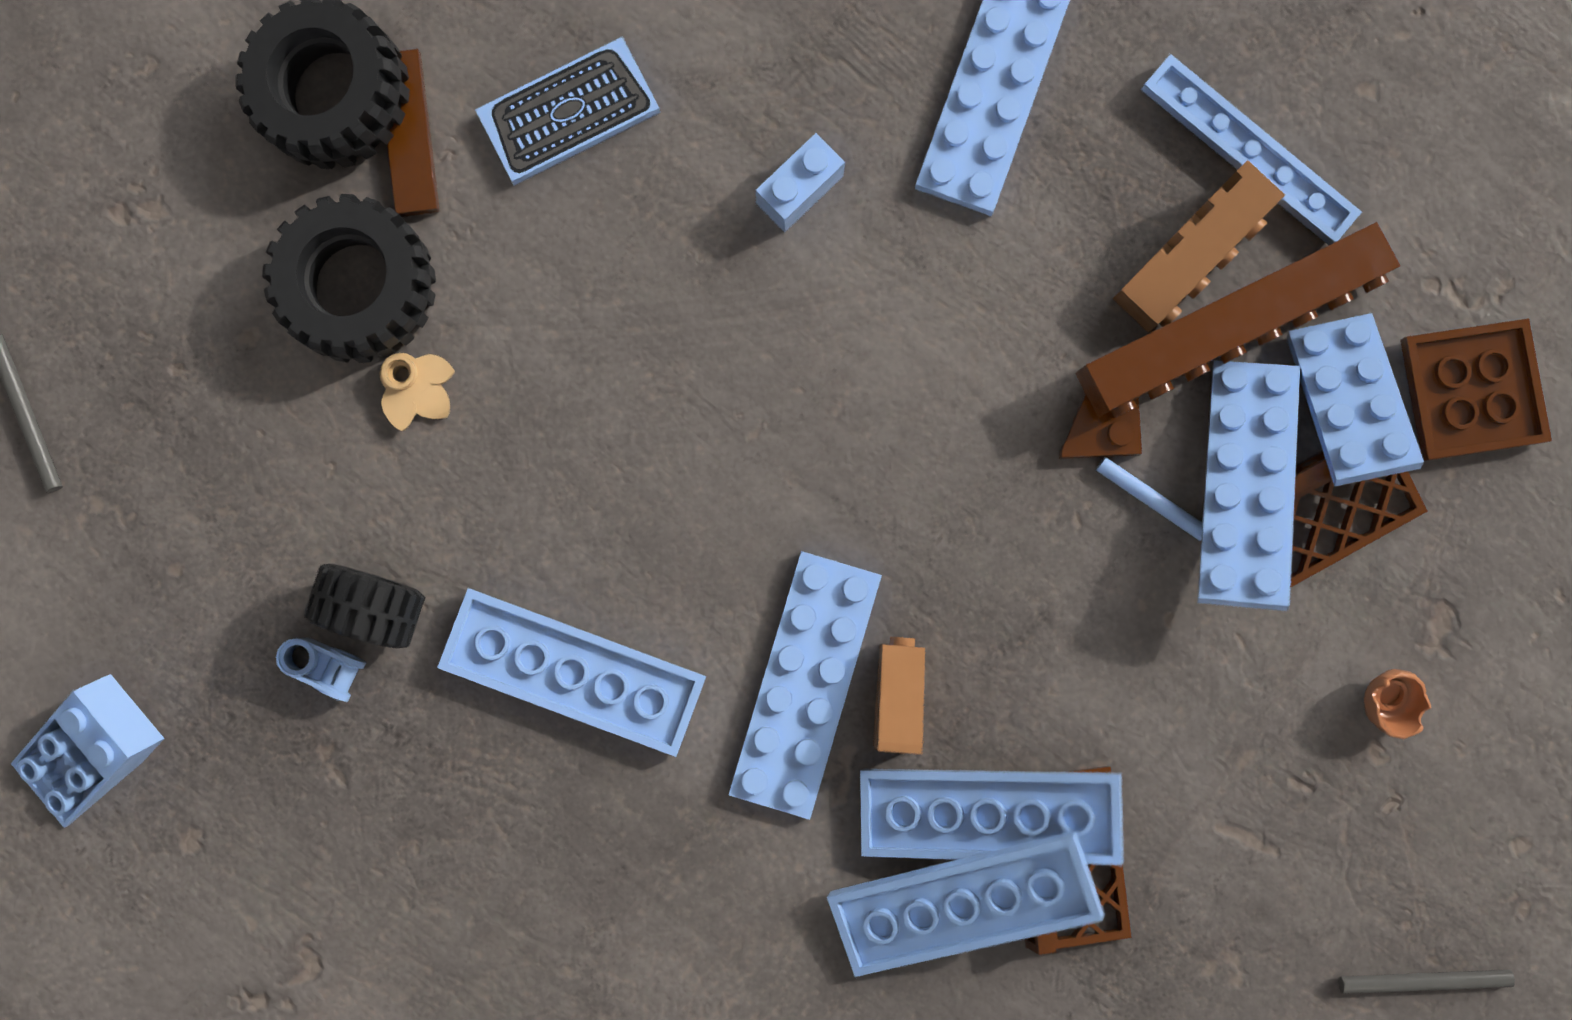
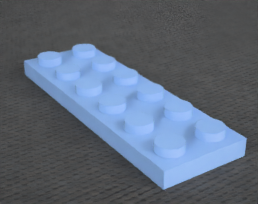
[914,0,1070,216]
[1197,360,1300,611]
[729,551,882,820]
[437,588,707,757]
[860,769,1124,865]
[827,831,1104,977]

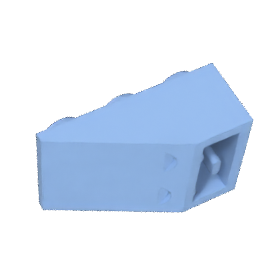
[11,674,164,828]

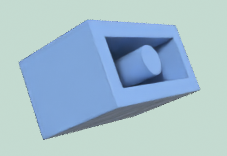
[756,133,845,232]

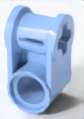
[276,638,366,702]

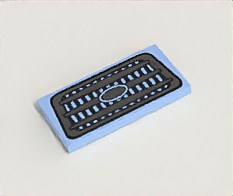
[475,37,660,185]

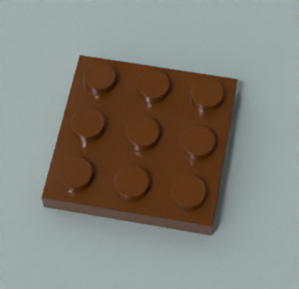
[1400,318,1552,461]

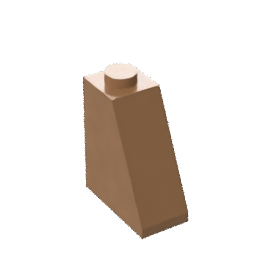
[873,637,925,754]

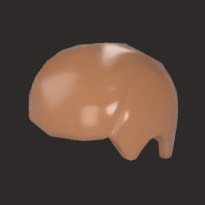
[1364,669,1431,739]

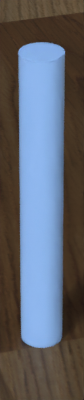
[1096,457,1202,541]

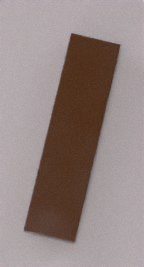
[388,49,440,217]

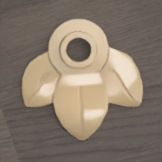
[380,353,455,431]

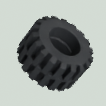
[303,564,426,649]

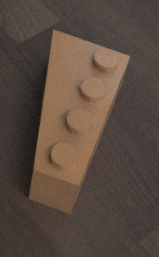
[1113,160,1285,333]

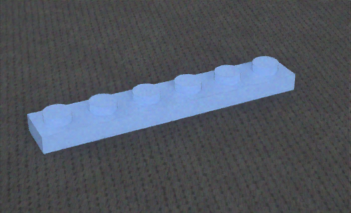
[1141,54,1362,245]

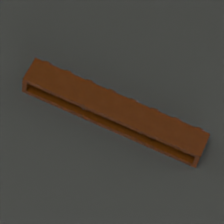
[1075,222,1400,418]

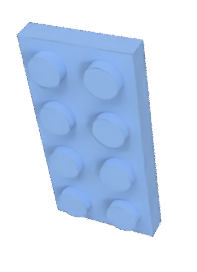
[1287,313,1424,487]

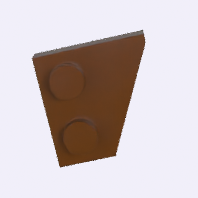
[1059,394,1142,459]

